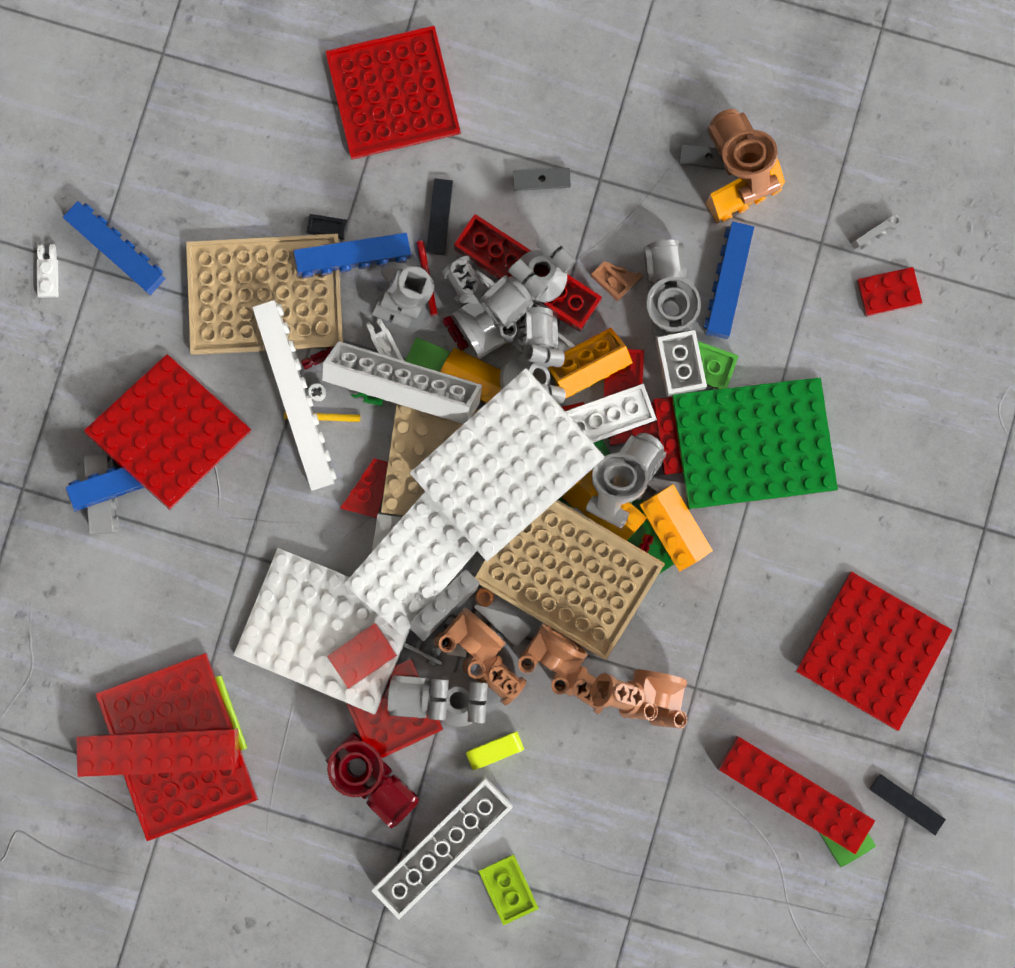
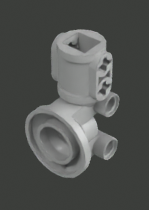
[480,233,576,328]
[644,240,701,340]
[441,256,517,359]
[371,262,435,329]
[500,307,566,404]
[586,433,666,528]
[388,672,488,727]

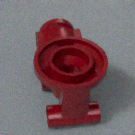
[325,732,420,828]

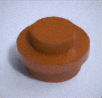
[475,588,494,607]

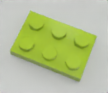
[479,854,539,926]

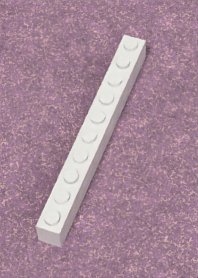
[252,300,337,491]

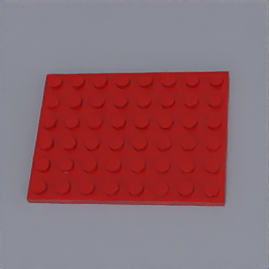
[96,653,258,841]

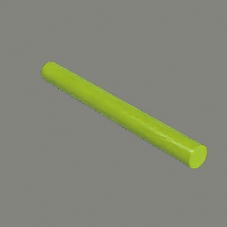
[215,675,248,751]

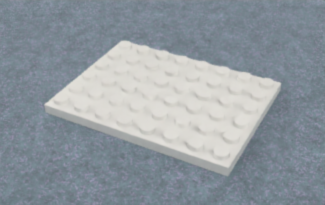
[410,368,605,561]
[234,548,410,714]

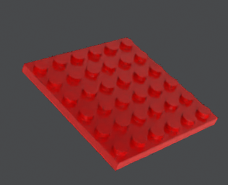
[325,25,461,160]
[84,354,251,510]
[795,571,952,731]

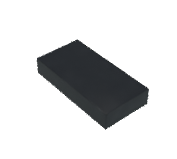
[307,214,348,239]

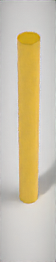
[284,412,361,422]

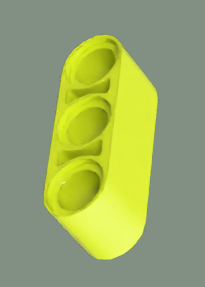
[465,731,524,771]

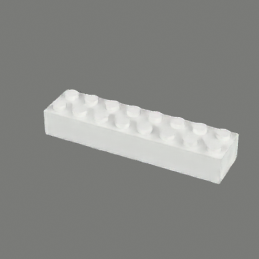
[322,341,482,424]
[372,777,513,919]

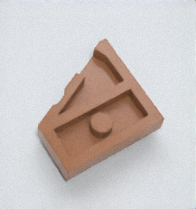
[590,261,643,302]

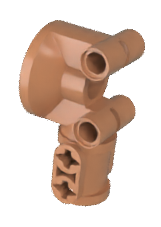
[708,109,781,205]
[434,608,527,705]
[518,624,604,715]
[591,670,687,728]

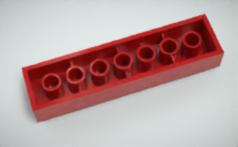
[454,214,602,332]
[77,728,240,777]
[717,736,876,855]

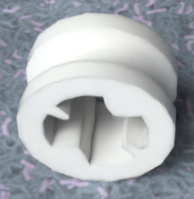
[308,383,326,402]

